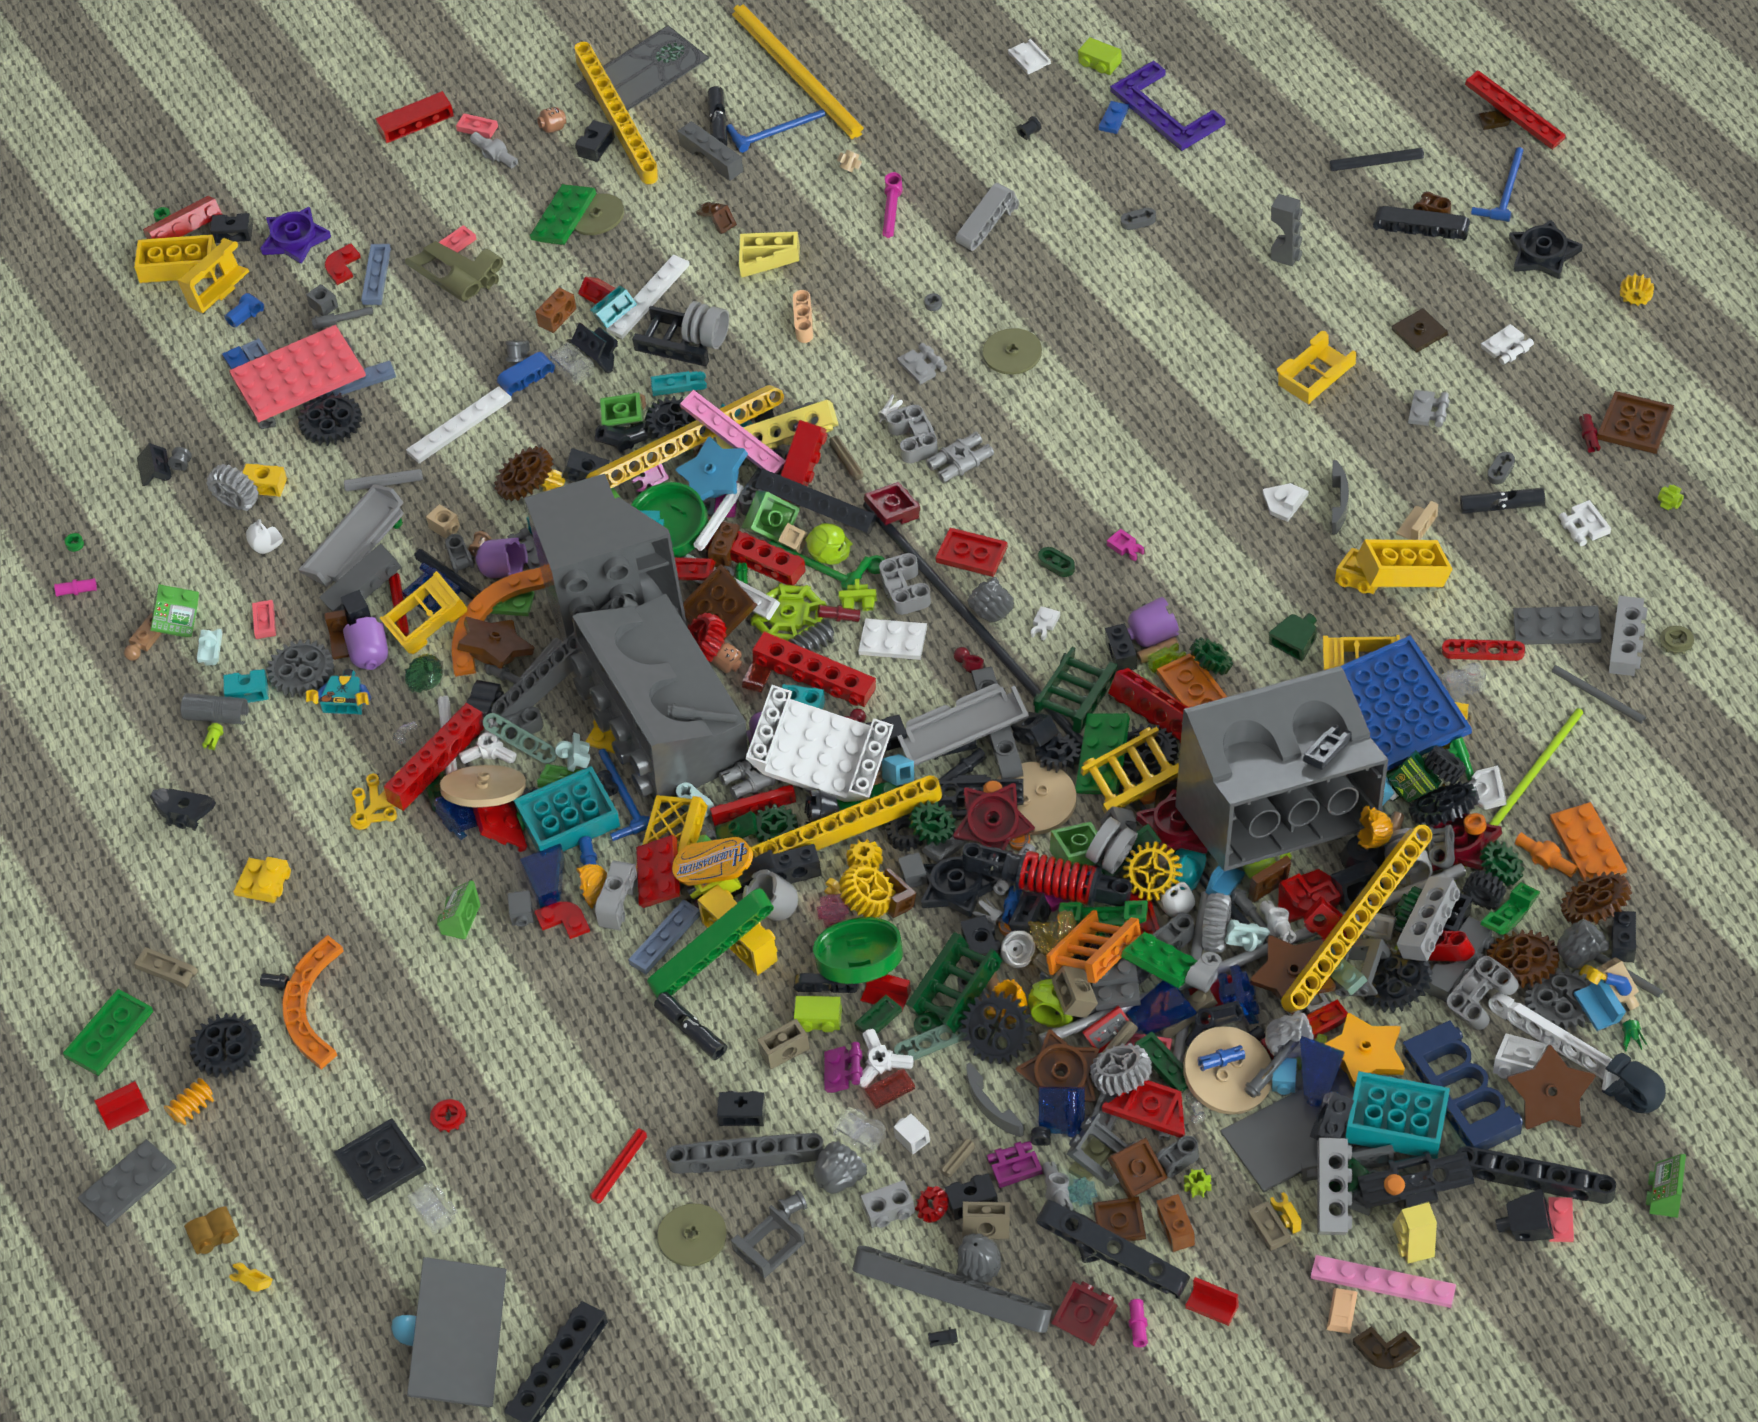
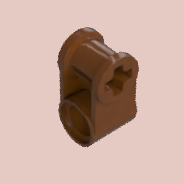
[1413,191,1451,214]

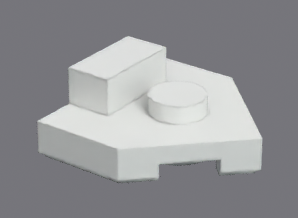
[1263,483,1308,522]
[1469,766,1506,810]

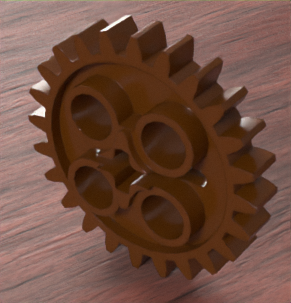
[494,446,554,502]
[1560,871,1632,925]
[1487,929,1560,988]

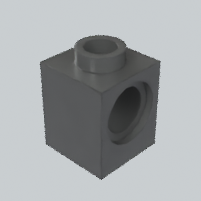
[306,284,339,316]
[898,852,927,888]
[508,890,534,927]

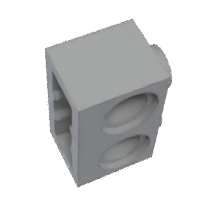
[861,1180,915,1228]

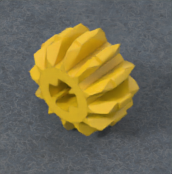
[1620,273,1654,306]
[846,839,883,870]

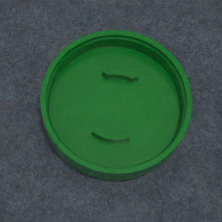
[631,482,709,558]
[813,917,903,984]

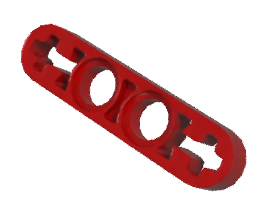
[1442,639,1525,661]

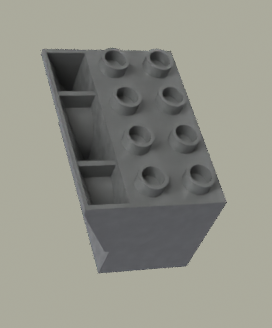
[524,473,688,674]
[570,594,748,806]
[1175,666,1388,871]

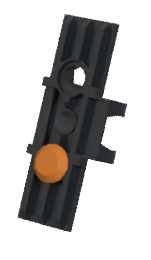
[930,774,1024,820]
[1357,1151,1475,1209]

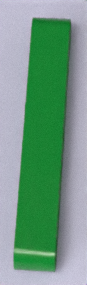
[647,888,774,998]

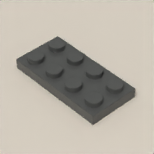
[1513,606,1602,645]
[77,1139,176,1227]

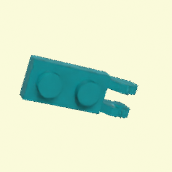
[650,371,707,396]

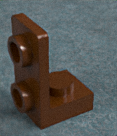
[696,202,737,234]
[708,521,740,567]
[324,610,349,660]
[884,868,917,918]

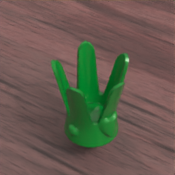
[1622,1019,1647,1052]

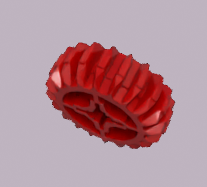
[688,613,727,662]

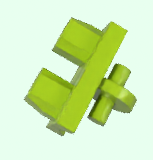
[839,579,877,611]

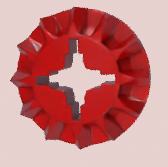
[430,1099,467,1133]
[915,1186,949,1223]

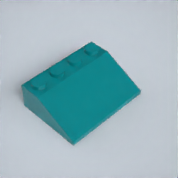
[514,766,621,861]
[1346,1071,1450,1159]

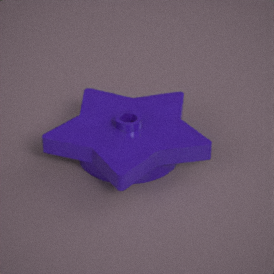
[260,207,331,263]

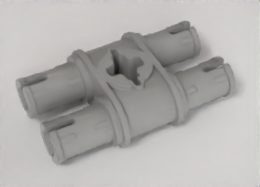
[926,431,994,483]
[719,760,778,800]

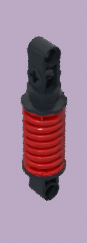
[962,842,1132,908]

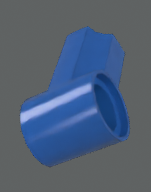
[224,293,264,327]

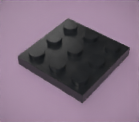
[333,1118,427,1204]

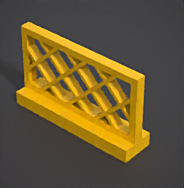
[636,795,708,883]

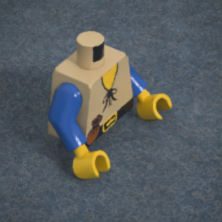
[1579,957,1640,1011]

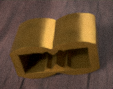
[184,1206,239,1255]

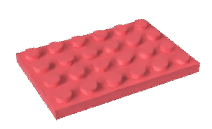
[229,325,366,423]

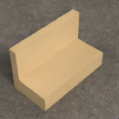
[1396,501,1438,540]

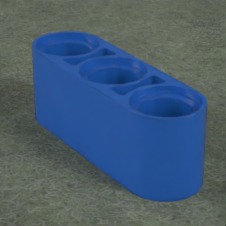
[497,352,555,396]

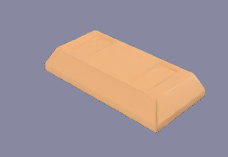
[1327,1288,1358,1334]

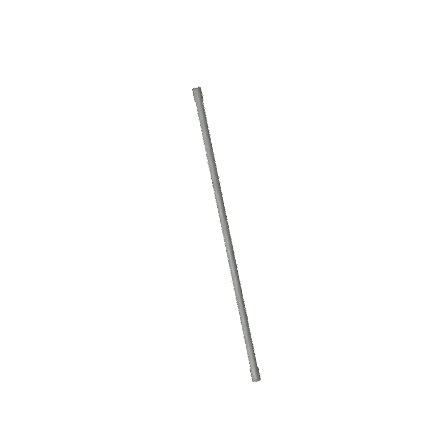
[1038,863,1466,1046]

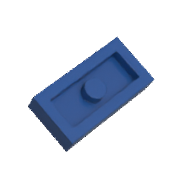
[1099,101,1129,134]
[222,346,250,370]

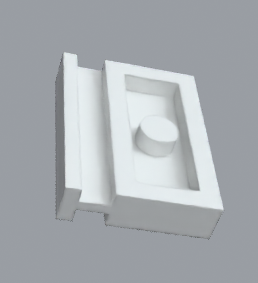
[1008,39,1051,74]

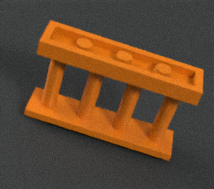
[1046,910,1141,984]

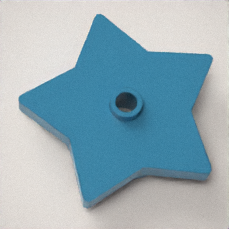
[676,437,748,501]

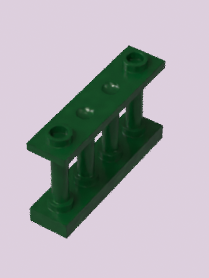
[1033,646,1118,733]
[906,932,1003,1034]

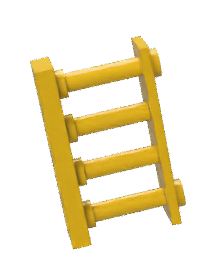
[1081,726,1179,813]

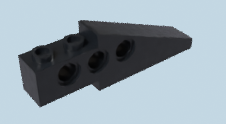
[692,844,822,909]

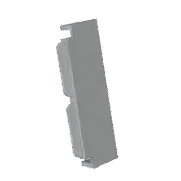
[298,484,404,587]
[897,684,1029,767]

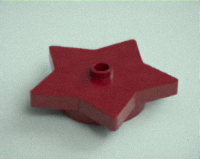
[953,783,1035,858]
[1136,789,1208,855]
[1428,813,1502,871]

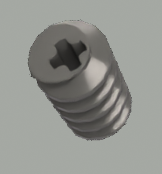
[789,618,835,652]

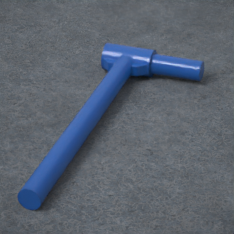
[726,109,826,153]
[1471,147,1523,222]
[598,749,650,841]

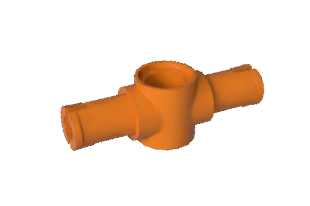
[1514,832,1578,878]

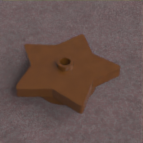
[457,617,535,669]
[1250,936,1336,1015]
[1015,1029,1099,1114]
[1506,1044,1596,1130]

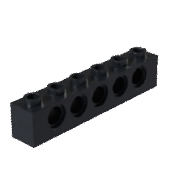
[755,468,877,534]
[504,1301,608,1422]

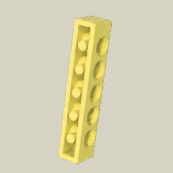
[716,400,839,450]

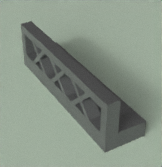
[1301,1145,1394,1182]

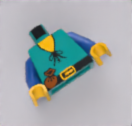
[305,669,371,715]

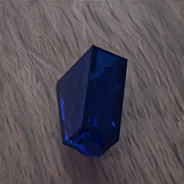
[520,844,564,908]
[1126,980,1197,1035]
[1300,1036,1345,1108]

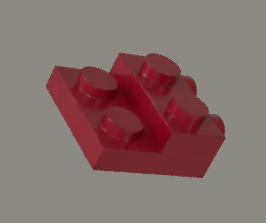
[864,482,921,525]
[1051,1281,1118,1346]

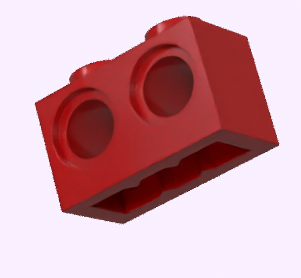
[1303,896,1347,942]

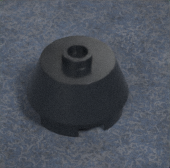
[804,789,839,825]
[1340,835,1385,868]

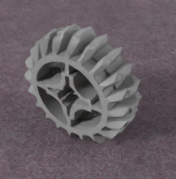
[206,464,259,511]
[1202,893,1231,953]
[1090,1043,1152,1096]

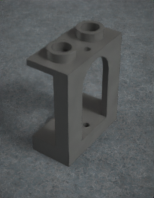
[1334,938,1391,997]
[1067,1113,1135,1187]
[731,1205,805,1279]

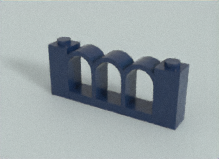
[1402,1020,1523,1150]

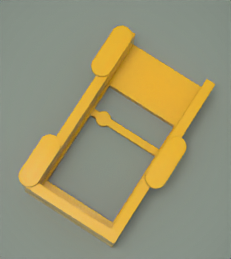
[177,238,249,313]
[1277,331,1356,405]
[380,571,467,654]
[1323,635,1400,670]

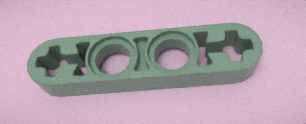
[483,713,557,764]
[894,1016,968,1060]

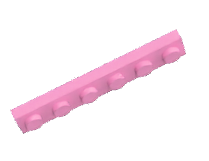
[680,390,786,474]
[1311,1255,1456,1308]

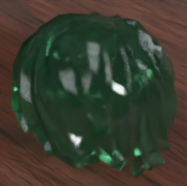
[404,653,443,693]

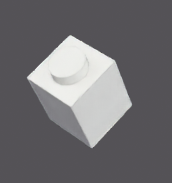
[894,1114,930,1155]

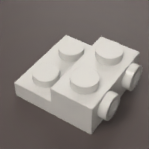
[1493,1033,1549,1079]

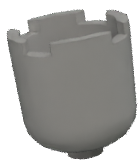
[743,869,798,921]

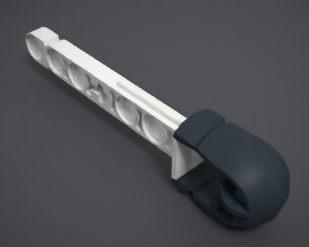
[1488,992,1666,1114]

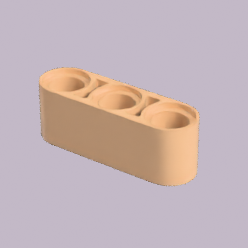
[793,290,813,343]

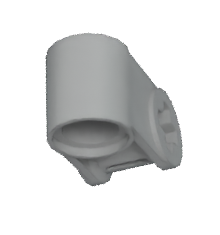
[1185,952,1222,993]

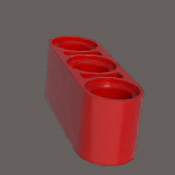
[1428,931,1475,961]

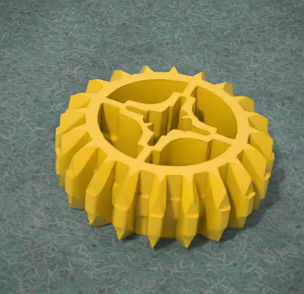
[1123,841,1183,901]
[838,863,896,918]

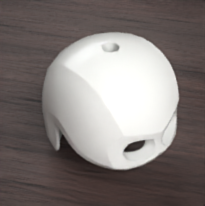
[246,519,283,554]
[1157,882,1195,918]
[1001,931,1036,968]

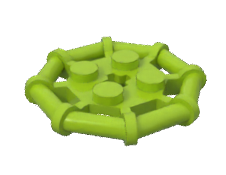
[751,583,827,641]

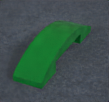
[1480,882,1540,935]
[1058,900,1148,928]

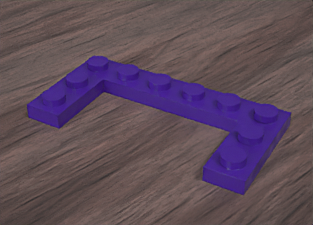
[1110,60,1226,151]

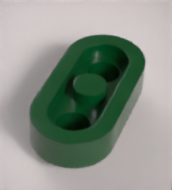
[1038,547,1075,577]
[914,1005,952,1035]

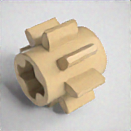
[837,150,862,172]

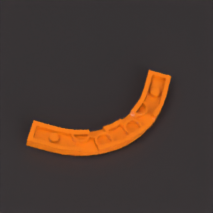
[452,567,545,677]
[283,935,344,1070]

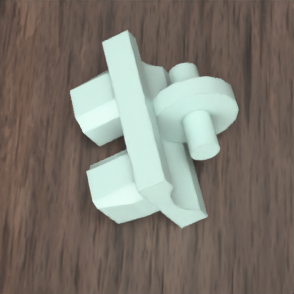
[197,629,222,666]
[555,733,590,772]
[1225,920,1270,952]

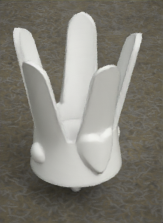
[878,394,903,422]

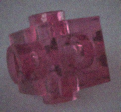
[817,894,849,929]

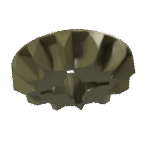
[1660,626,1694,655]

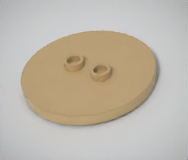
[997,762,1076,835]
[440,765,526,807]
[1183,1026,1273,1115]

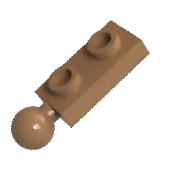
[124,613,162,661]

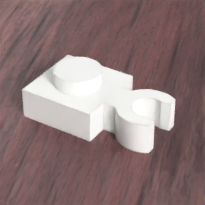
[1031,606,1060,641]

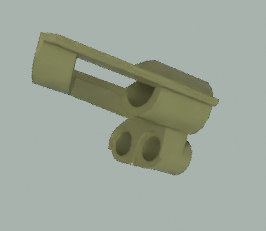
[405,241,503,302]

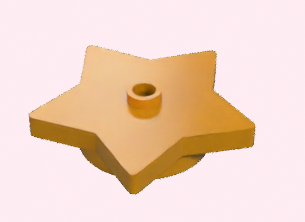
[1320,1013,1405,1087]

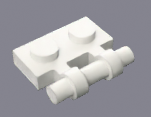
[1481,324,1534,365]
[1559,500,1611,546]

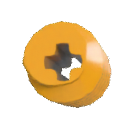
[164,1078,214,1126]

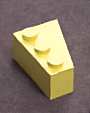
[739,232,800,278]
[1393,1202,1437,1264]

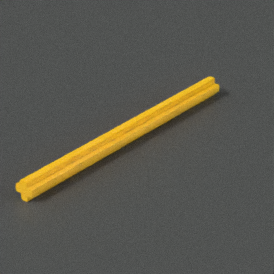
[732,4,864,139]

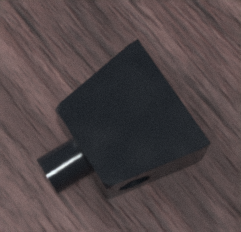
[1495,1189,1554,1242]

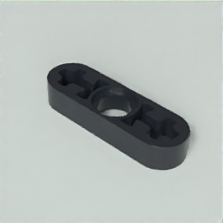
[793,973,858,993]

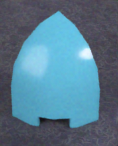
[392,1315,416,1346]

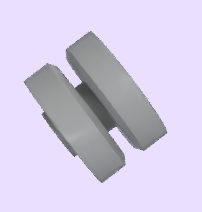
[1085,817,1138,874]

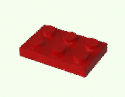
[935,527,1008,577]
[636,835,680,908]

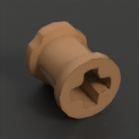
[468,531,492,556]

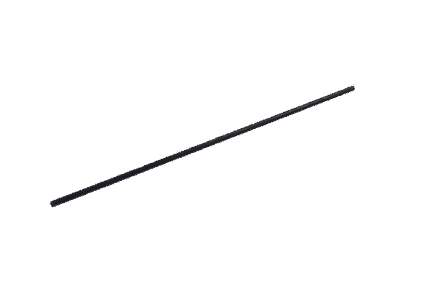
[863,502,1267,945]

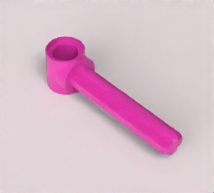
[882,172,903,238]

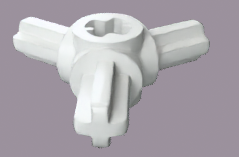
[459,719,517,763]
[859,1029,914,1089]

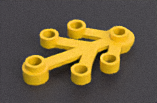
[350,770,399,830]

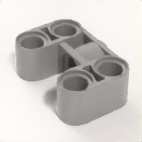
[887,405,938,463]
[879,553,931,615]
[595,860,638,931]
[1447,956,1518,1030]

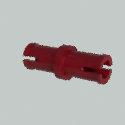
[1579,414,1601,453]
[817,604,860,623]

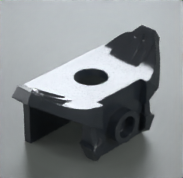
[566,323,618,373]
[150,788,216,831]

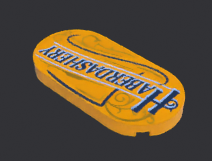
[672,837,753,886]

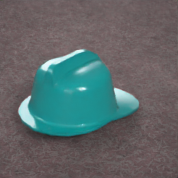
[1166,848,1207,891]

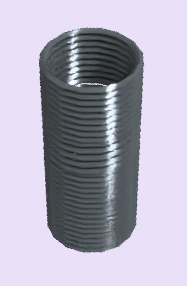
[181,693,249,725]

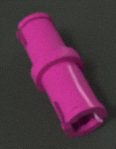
[54,578,97,597]
[1128,1299,1148,1348]

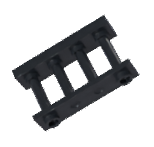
[632,306,709,367]

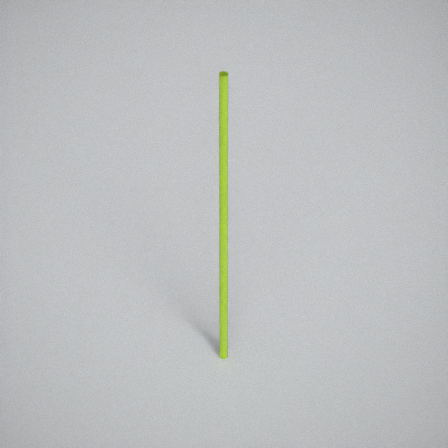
[1394,708,1583,951]

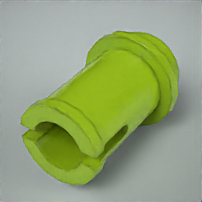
[202,723,224,750]

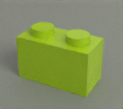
[1078,37,1122,75]
[794,996,842,1033]

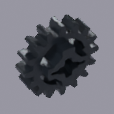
[1035,733,1081,773]

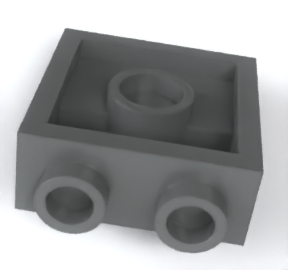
[1092,958,1141,1011]

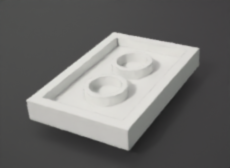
[859,618,927,660]

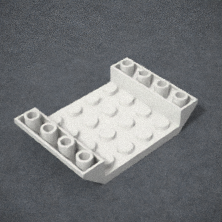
[746,685,894,802]

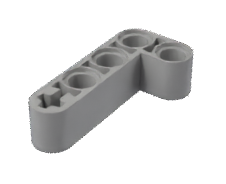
[956,183,1019,251]

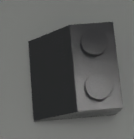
[1330,859,1389,912]

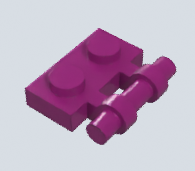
[824,1042,863,1093]
[986,1141,1043,1188]

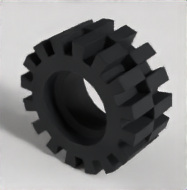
[1424,746,1466,784]
[886,814,925,851]
[1462,870,1506,910]

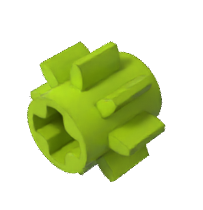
[1658,485,1684,511]
[1184,1169,1211,1198]

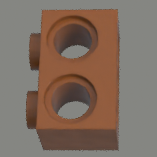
[535,287,577,333]
[1156,1194,1195,1252]

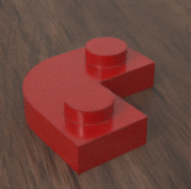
[325,243,361,285]
[1280,873,1341,912]
[534,902,590,939]

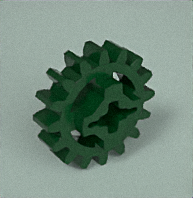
[1189,637,1234,675]
[909,800,956,846]
[753,804,798,843]
[1479,840,1525,887]
[1394,886,1423,933]

